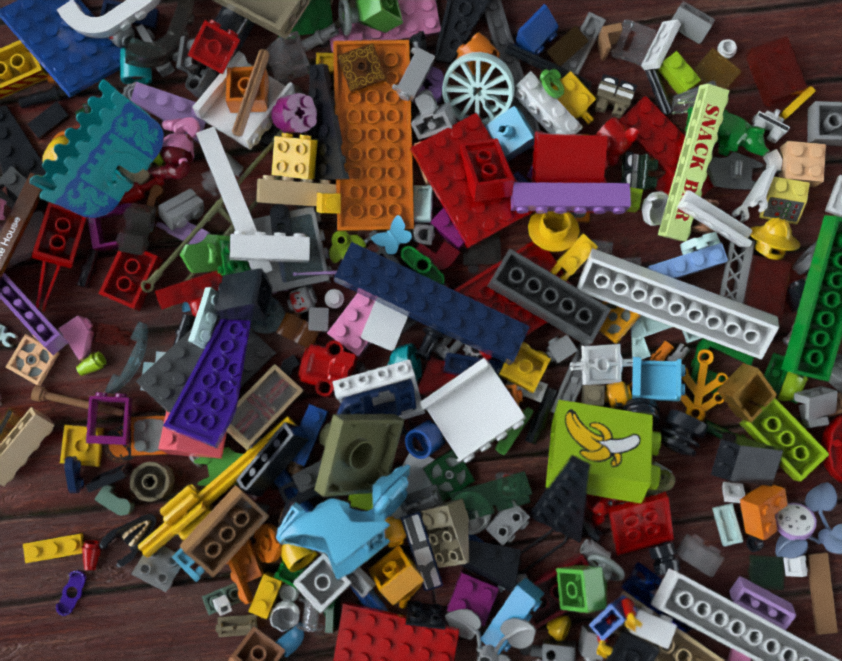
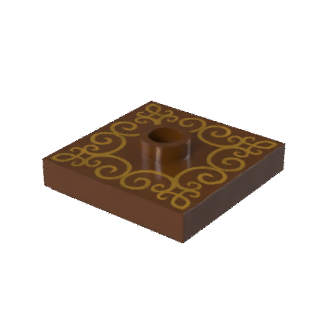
[337,43,386,93]

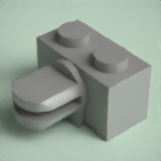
[411,90,457,140]

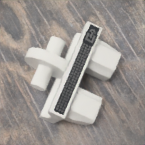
[751,109,790,143]

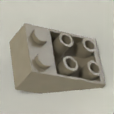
[420,499,469,568]

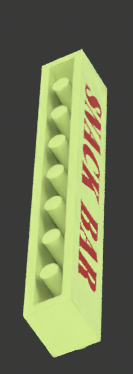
[658,84,729,242]

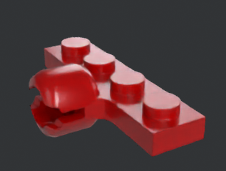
[155,270,223,317]

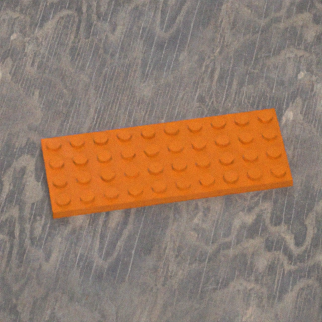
[333,40,414,231]

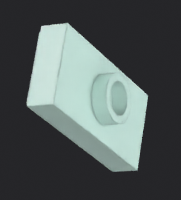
[413,185,433,223]
[712,503,743,547]

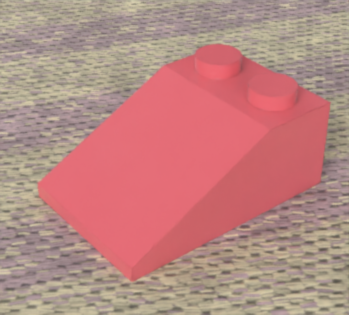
[158,411,227,459]

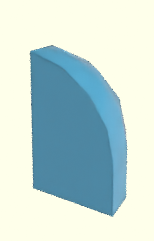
[275,622,304,657]

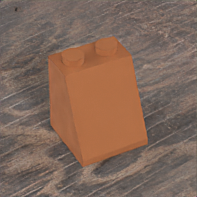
[228,626,285,661]

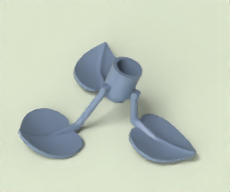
[775,482,842,559]

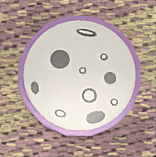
[775,503,816,540]

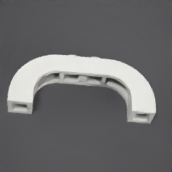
[57,0,161,38]

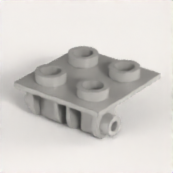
[131,546,181,592]

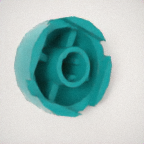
[387,343,422,381]

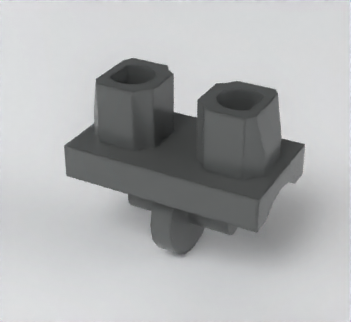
[173,36,200,76]

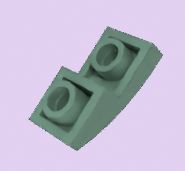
[201,583,242,615]

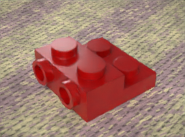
[188,19,241,74]

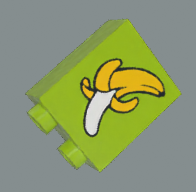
[546,399,661,503]

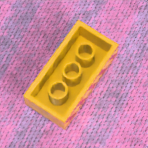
[0,40,47,99]

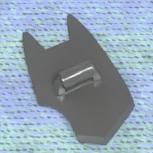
[707,152,764,189]

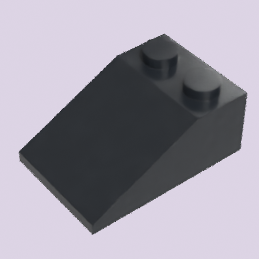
[711,432,783,486]

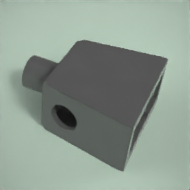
[531,639,576,661]

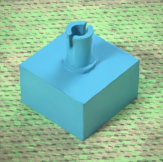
[485,106,535,162]

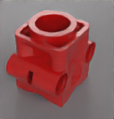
[299,340,358,398]

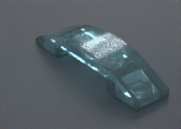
[105,322,148,394]

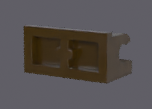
[546,25,589,66]

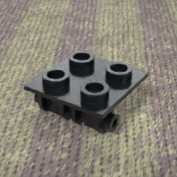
[405,601,447,630]

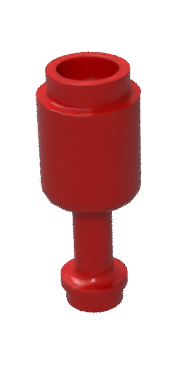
[119,177,165,205]

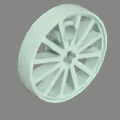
[442,52,515,125]

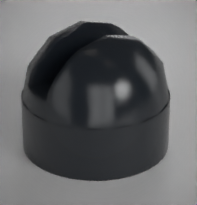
[746,536,764,552]

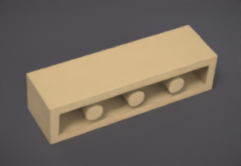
[256,175,336,206]
[0,407,54,486]

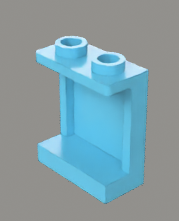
[632,357,685,401]

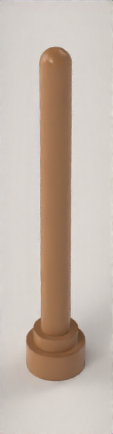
[31,385,124,416]

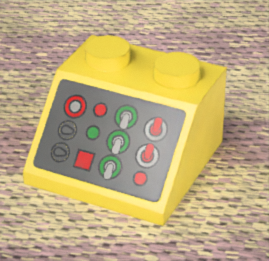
[759,177,810,225]

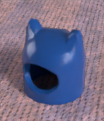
[405,420,445,459]

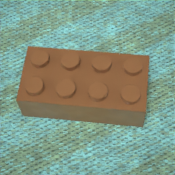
[180,485,269,578]

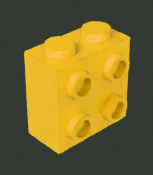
[272,133,318,179]

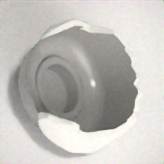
[269,601,300,632]

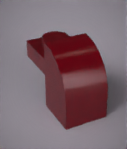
[416,241,460,272]

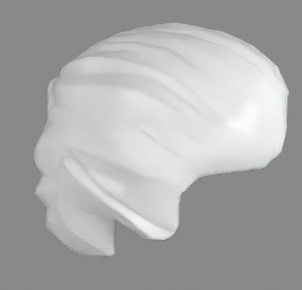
[641,191,668,226]

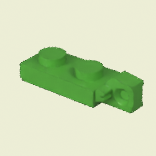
[495,407,533,456]

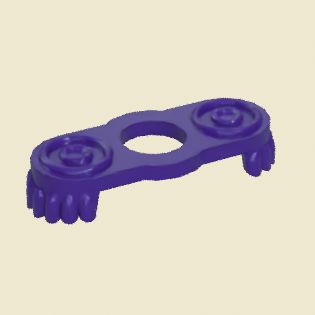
[55,570,86,616]

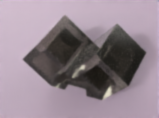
[117,203,156,255]

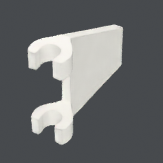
[732,165,778,223]

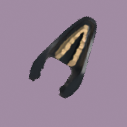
[99,514,156,568]

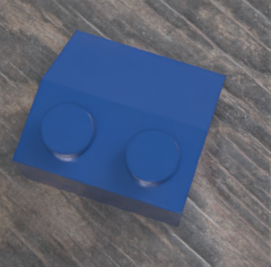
[515,4,559,56]

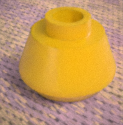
[547,615,571,642]

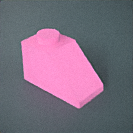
[59,316,94,361]

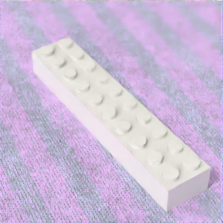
[577,248,779,360]
[651,568,841,661]

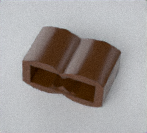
[276,311,321,348]

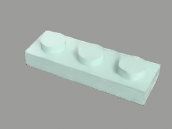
[189,287,219,349]

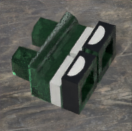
[621,152,658,192]

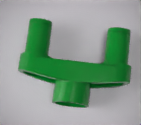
[401,246,445,285]

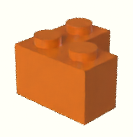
[740,484,788,540]

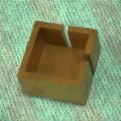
[717,363,777,423]

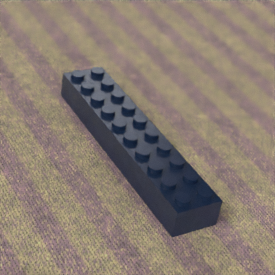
[334,242,530,365]

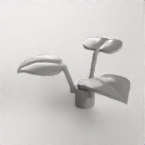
[445,609,536,661]

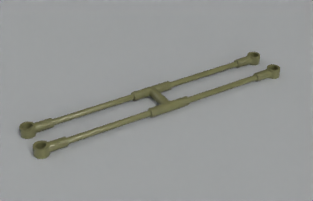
[141,130,283,309]

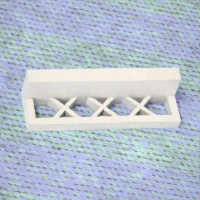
[677,190,753,247]

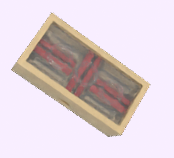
[227,364,303,451]

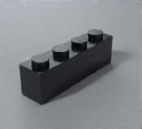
[236,422,309,497]

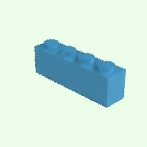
[481,577,544,655]

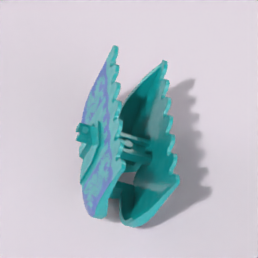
[30,79,164,218]

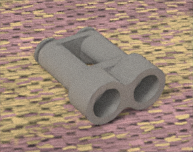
[433,335,464,361]

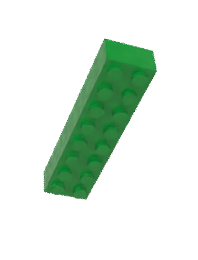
[782,215,842,382]

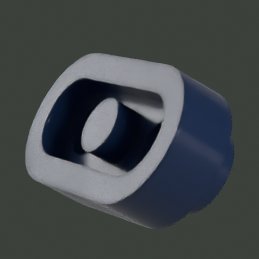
[64,456,84,494]

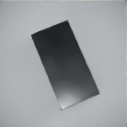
[27,101,70,140]

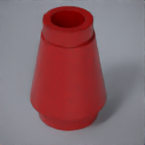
[82,540,101,571]

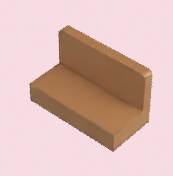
[597,23,623,61]

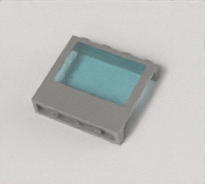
[252,206,333,296]

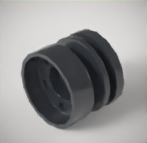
[661,409,709,457]

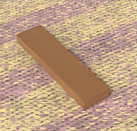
[806,552,838,635]

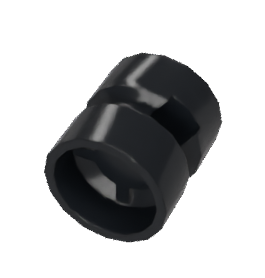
[648,541,681,575]

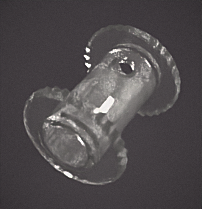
[296,595,324,632]

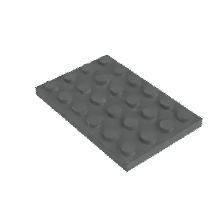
[136,315,276,414]

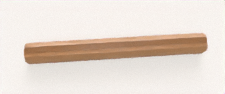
[232,49,270,137]

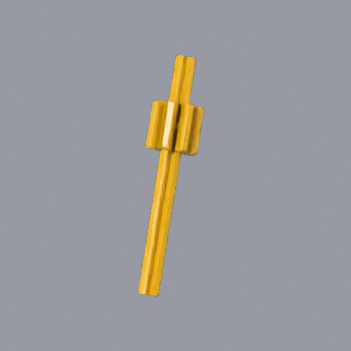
[138,416,297,558]

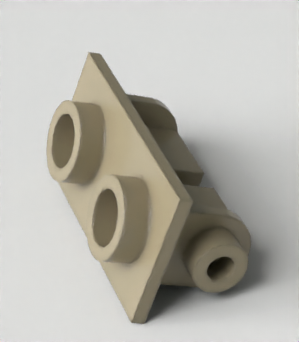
[216,614,258,637]

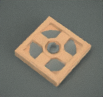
[6,334,60,386]

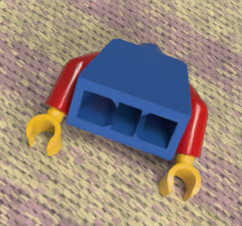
[589,595,642,659]

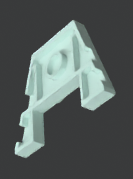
[631,315,702,359]

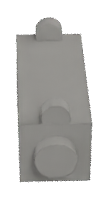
[392,48,435,102]

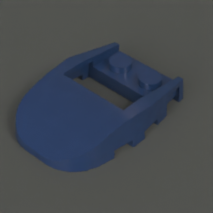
[337,378,416,416]

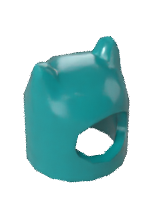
[120,48,152,85]

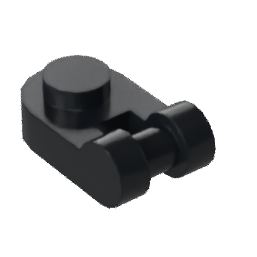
[270,204,293,236]

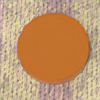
[254,523,282,563]

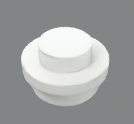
[718,39,737,58]
[325,289,344,309]
[279,583,299,602]

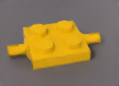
[551,71,596,124]

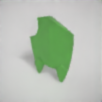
[180,234,230,273]
[194,447,243,486]

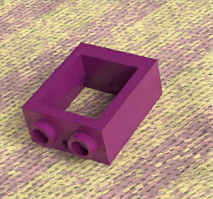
[87,203,144,252]
[86,392,133,445]

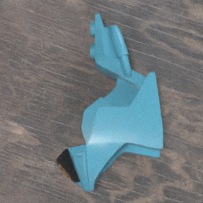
[276,464,410,579]

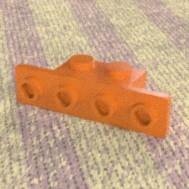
[226,539,264,605]

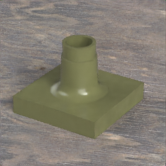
[314,414,404,497]

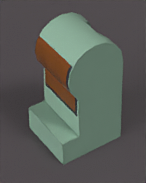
[94,483,135,516]

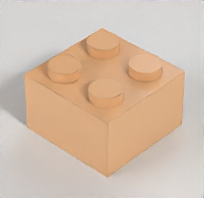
[778,141,826,187]

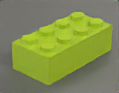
[739,398,829,481]

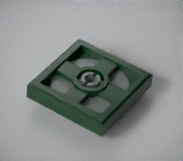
[422,449,475,501]

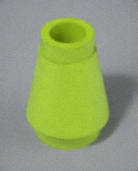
[76,351,107,376]

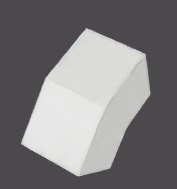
[763,149,783,173]
[212,595,232,616]

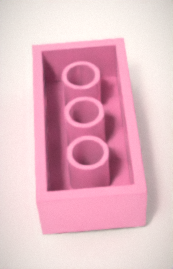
[327,293,375,358]

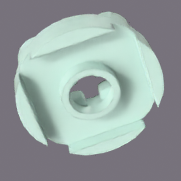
[680,232,720,255]

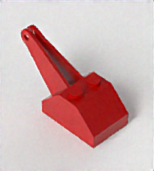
[32,202,87,312]

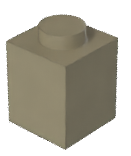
[581,385,605,406]

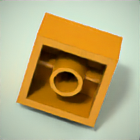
[368,546,424,608]

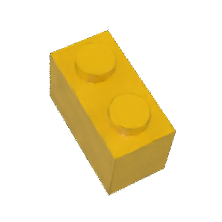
[248,571,284,619]

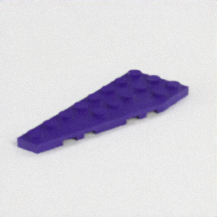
[163,319,251,448]

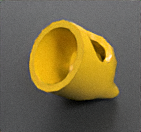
[280,544,317,572]

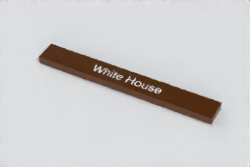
[0,173,43,280]

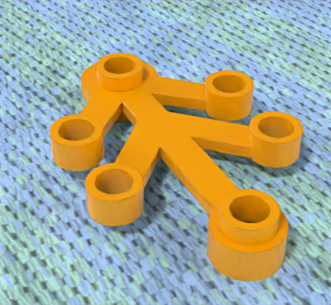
[681,349,728,421]

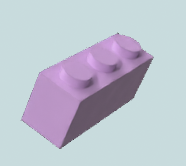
[729,576,796,631]

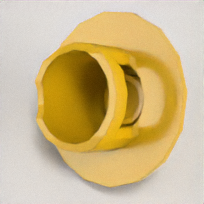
[528,211,580,252]
[750,218,800,260]

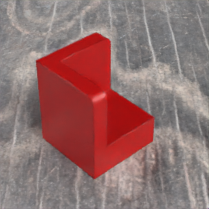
[653,169,675,196]

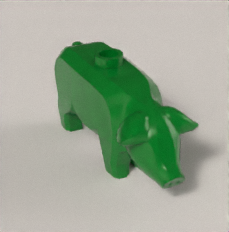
[685,107,770,156]

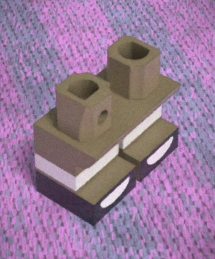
[595,74,637,118]

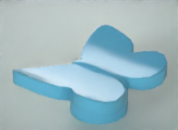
[371,215,412,255]

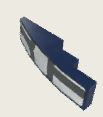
[401,511,443,591]

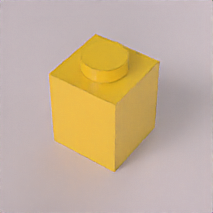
[316,193,341,213]

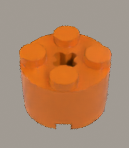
[457,33,500,76]

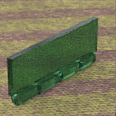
[450,471,532,521]

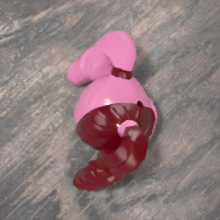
[147,117,200,180]

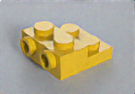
[498,342,551,393]

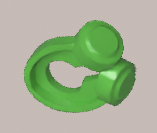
[540,69,564,99]

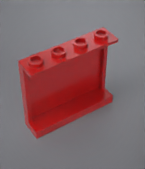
[531,131,610,213]

